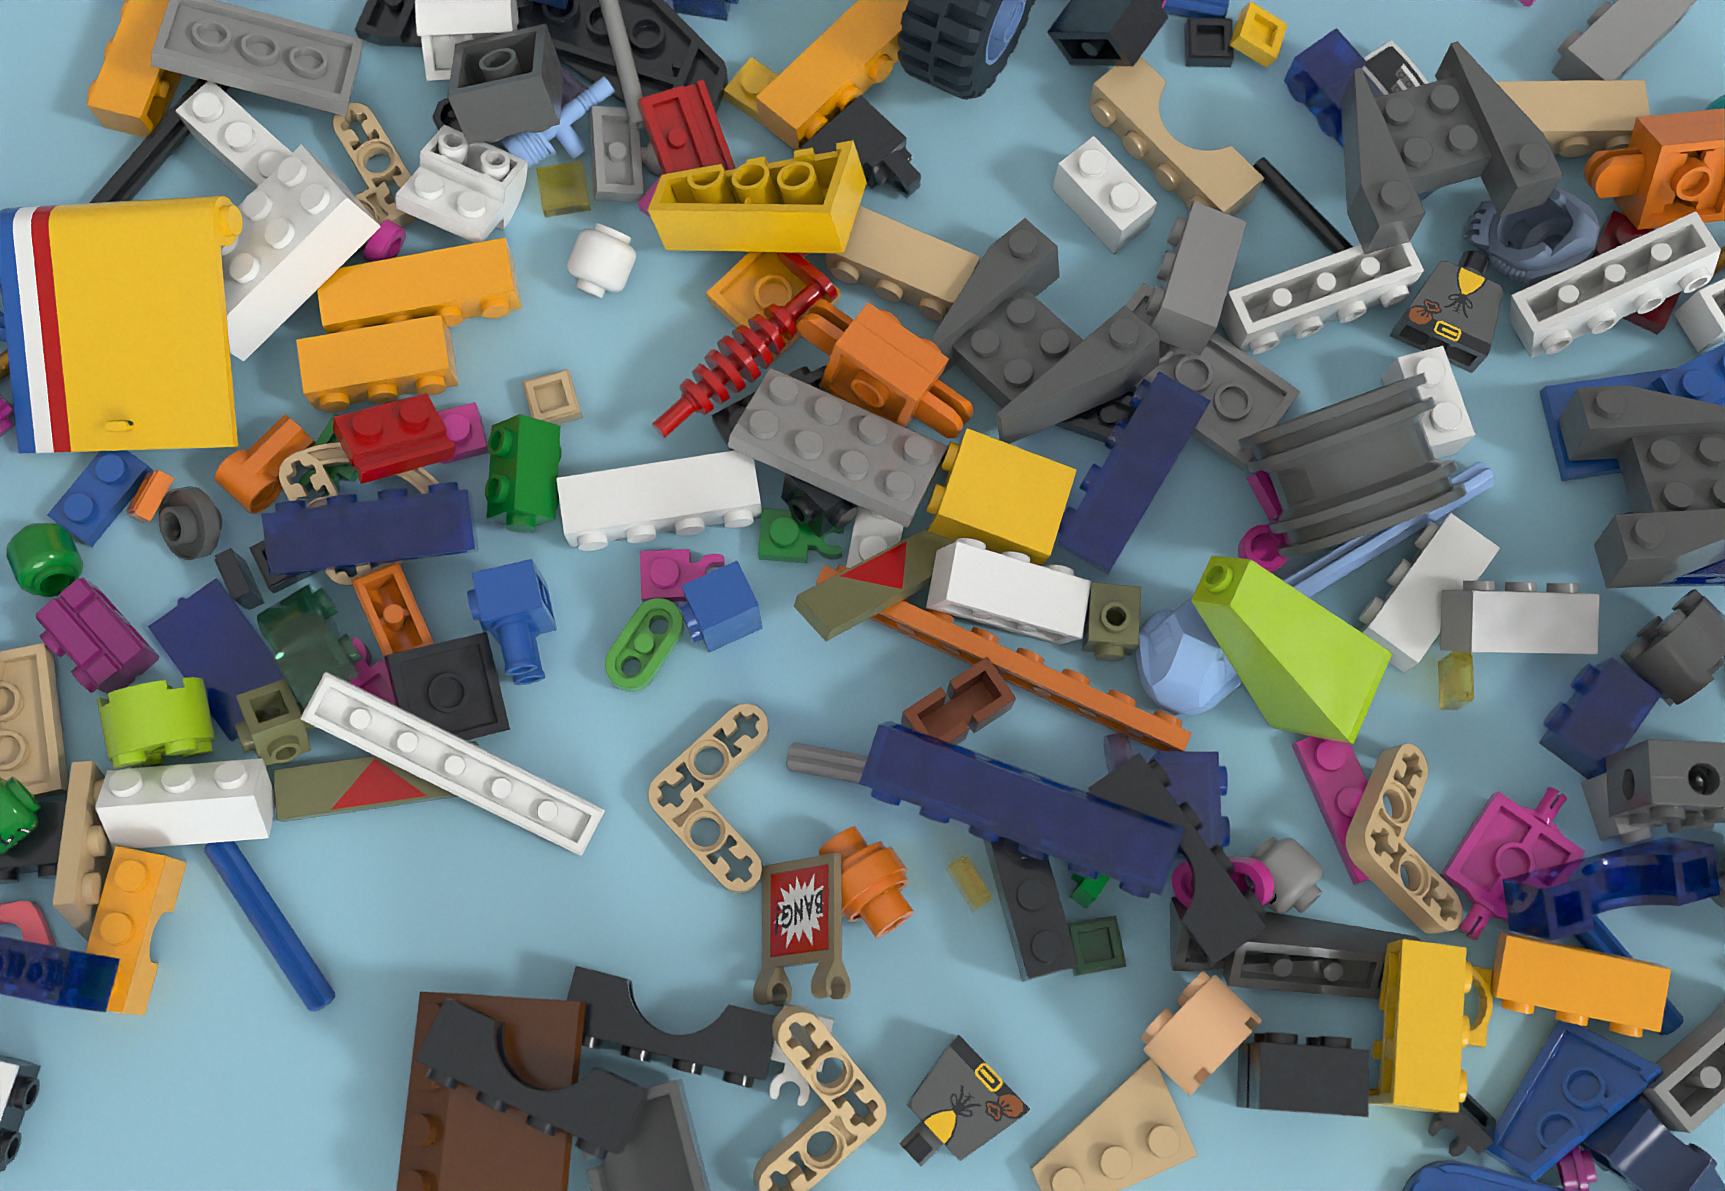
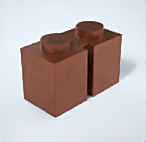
[901,656,1016,764]

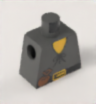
[1389,251,1503,373]
[899,1035,1030,1167]

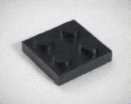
[384,632,510,740]

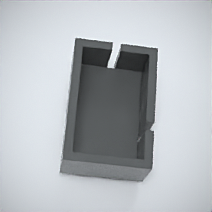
[582,1079,711,1191]

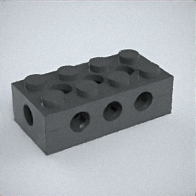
[1606,739,1725,829]

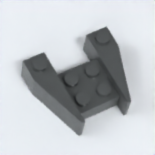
[1341,41,1563,254]
[930,218,1160,444]
[1558,385,1725,589]

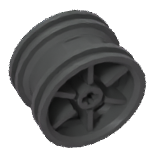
[1238,373,1467,558]

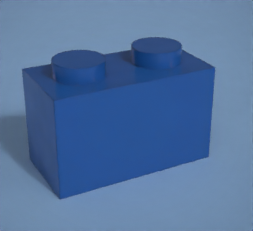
[678,560,763,653]

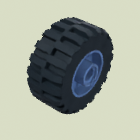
[897,0,1035,100]

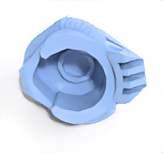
[1135,597,1242,715]

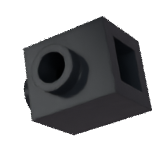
[781,473,858,537]

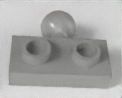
[589,106,662,202]

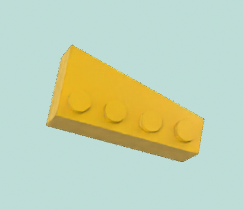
[648,140,867,253]

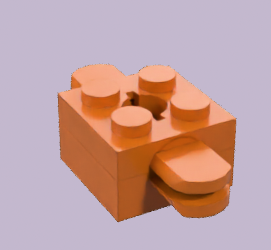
[1583,109,1725,230]
[798,299,974,439]

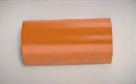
[351,562,434,660]

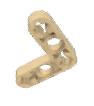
[333,103,417,253]
[648,703,769,894]
[1346,743,1463,934]
[753,1005,887,1191]

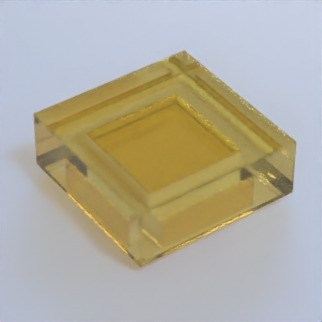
[536,161,591,218]
[1438,651,1474,710]
[946,855,992,913]

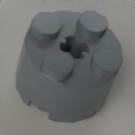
[1620,589,1725,706]

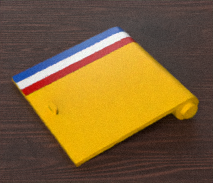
[0,195,243,454]

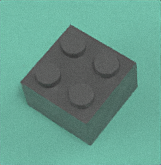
[448,24,564,144]

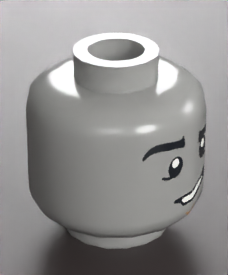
[1246,836,1323,914]

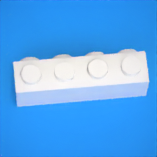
[1509,212,1721,358]
[1219,242,1424,355]

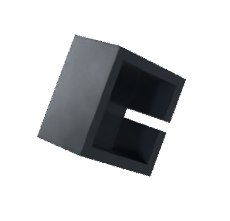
[1237,1032,1369,1117]

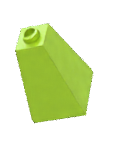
[1191,555,1392,744]

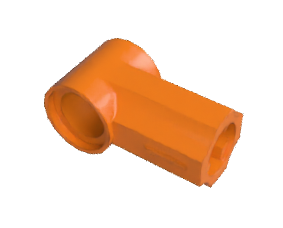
[214,415,316,514]

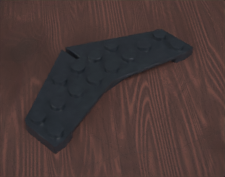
[354,0,728,113]

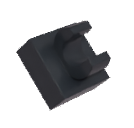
[1428,1092,1496,1157]

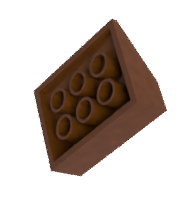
[396,991,586,1191]

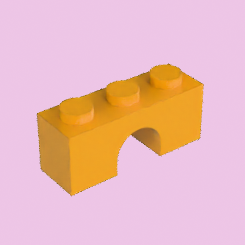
[71,846,187,1015]

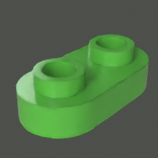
[605,598,684,692]

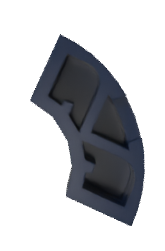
[1579,1094,1725,1191]

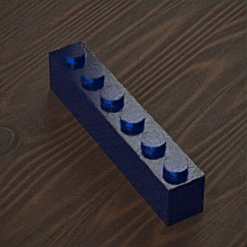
[859,720,1185,898]

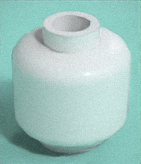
[567,223,637,298]

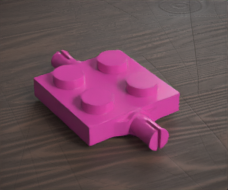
[1440,787,1585,940]

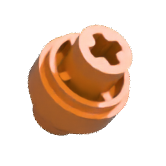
[818,826,914,938]

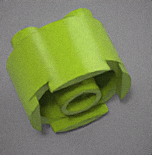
[97,677,216,768]

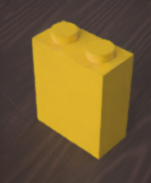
[926,428,1077,566]

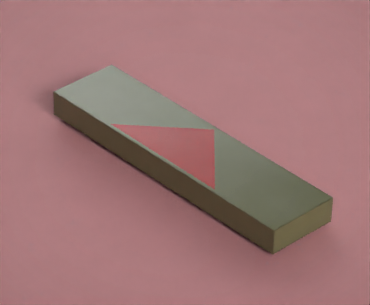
[793,527,955,641]
[273,741,479,822]

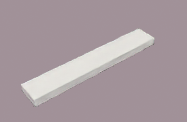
[300,672,605,856]

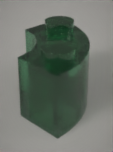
[257,583,363,709]

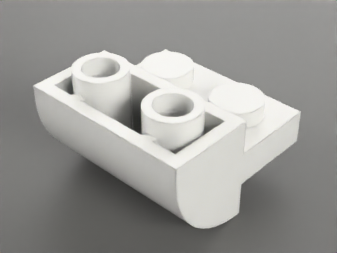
[415,0,519,81]
[396,125,528,243]

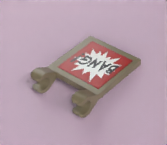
[753,853,851,1006]

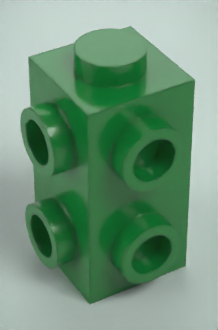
[485,414,562,533]

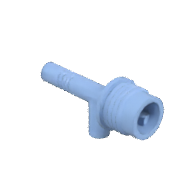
[501,76,615,169]

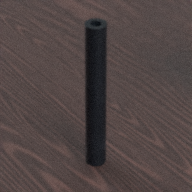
[1253,157,1354,254]

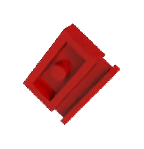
[637,79,736,174]
[333,393,456,484]

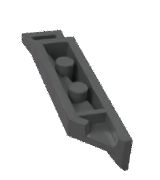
[1170,897,1421,999]

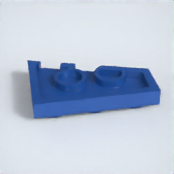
[1484,1020,1663,1181]

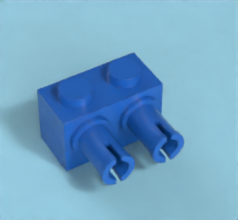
[467,559,557,685]

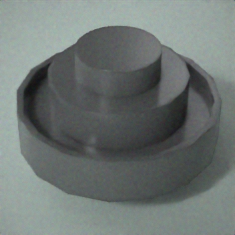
[159,486,222,561]

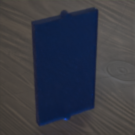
[148,578,301,742]

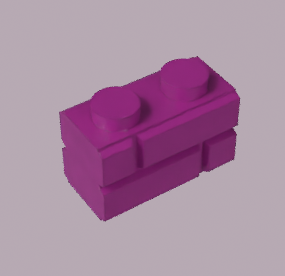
[35,577,160,694]

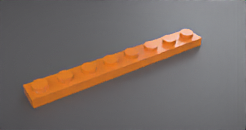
[816,565,1192,759]

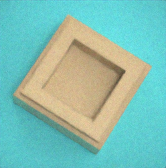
[522,369,583,425]

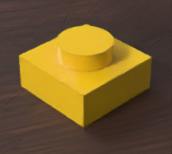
[1230,1,1288,68]
[723,57,778,124]

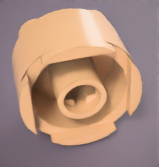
[1140,971,1262,1096]

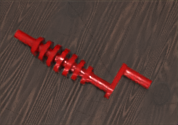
[652,252,838,438]

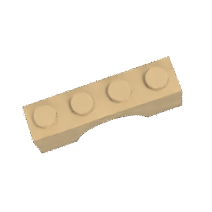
[1088,57,1264,216]

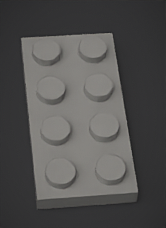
[151,0,364,116]
[1126,283,1301,470]
[728,368,948,528]

